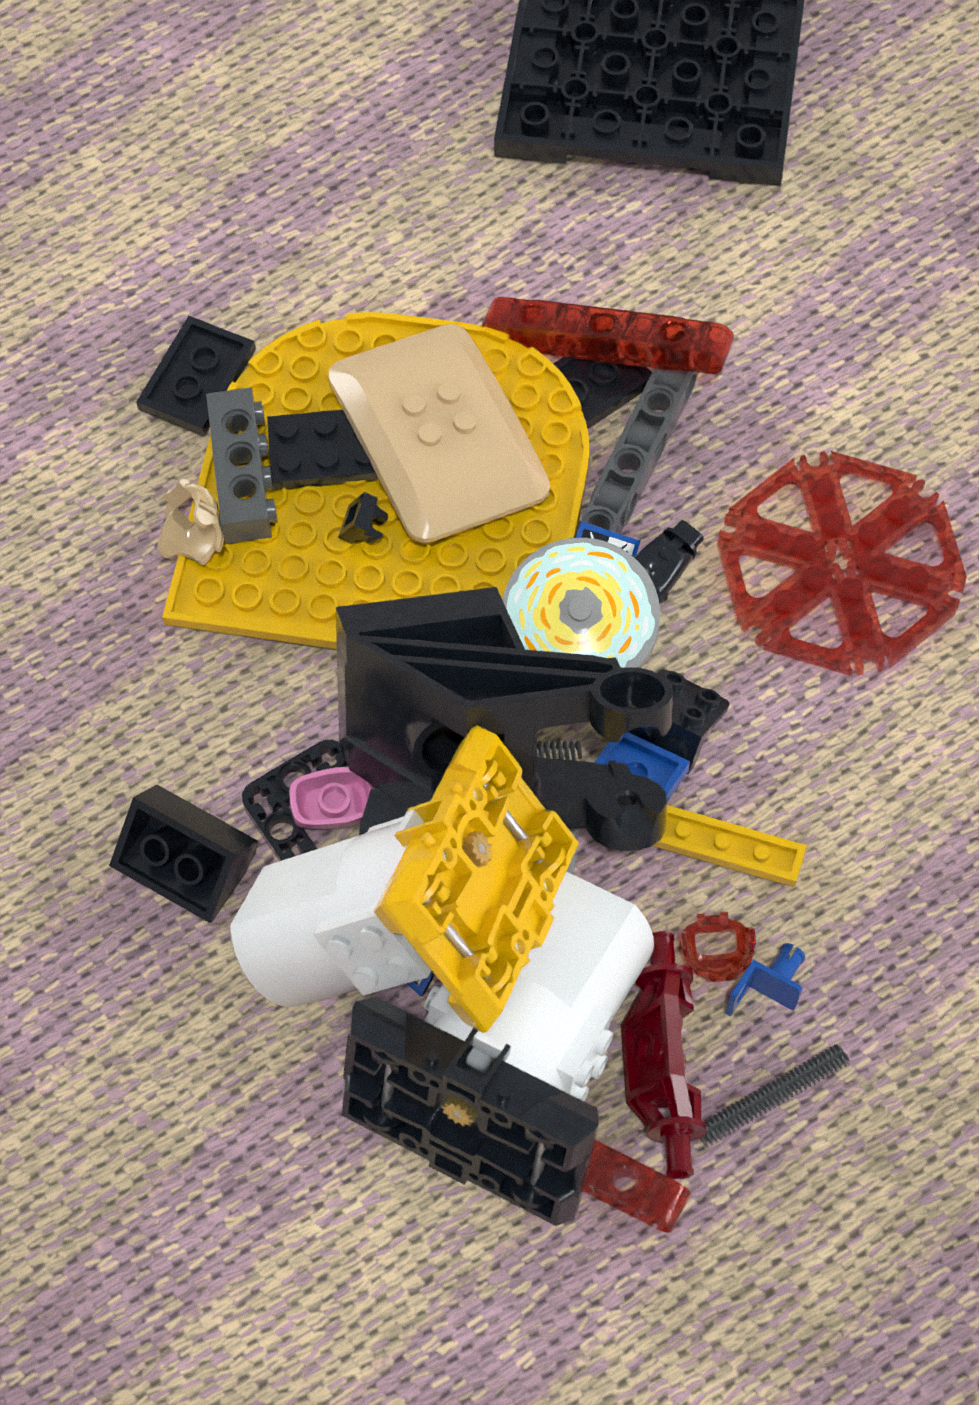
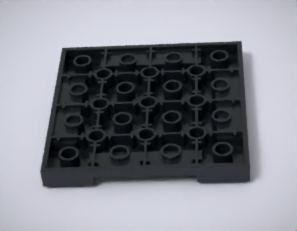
[494,0,805,186]

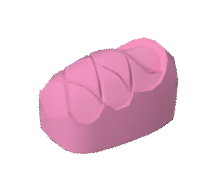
[289,767,375,829]

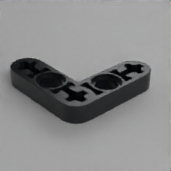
[242,739,347,861]

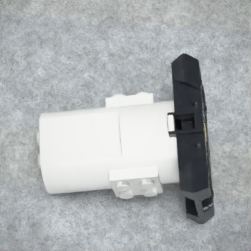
[342,871,654,1226]

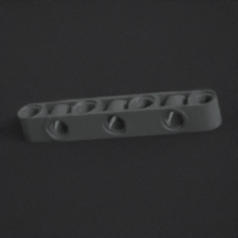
[581,327,705,534]

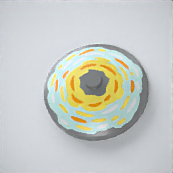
[502,538,660,668]

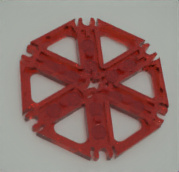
[717,451,967,676]

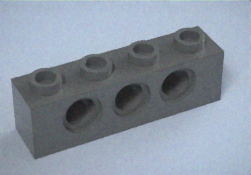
[206,387,277,544]

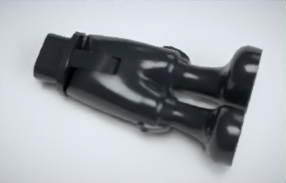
[634,520,704,604]

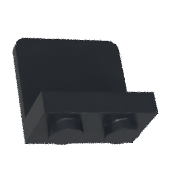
[628,669,730,774]

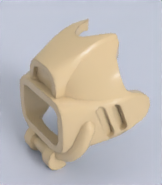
[157,478,224,565]

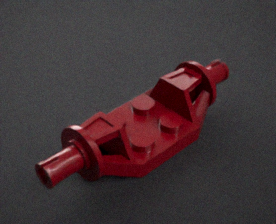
[620,931,707,1179]

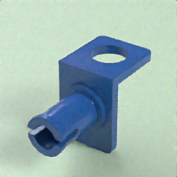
[725,943,805,1016]

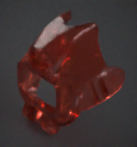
[679,911,756,982]

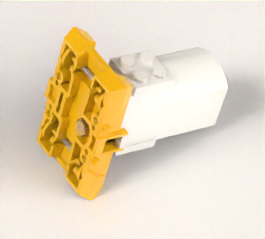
[230,725,579,1033]

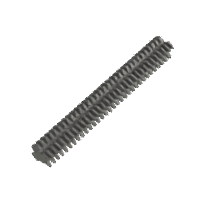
[700,1044,850,1148]

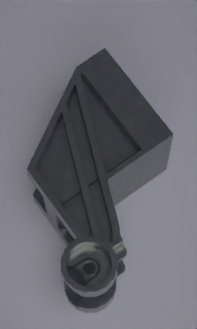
[336,587,673,851]

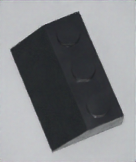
[109,785,258,923]

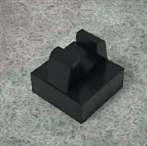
[338,492,388,544]

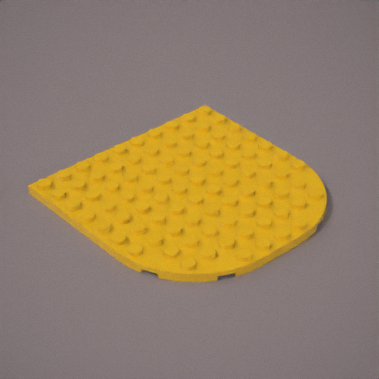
[162,312,590,649]

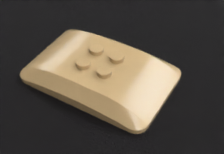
[328,324,550,543]

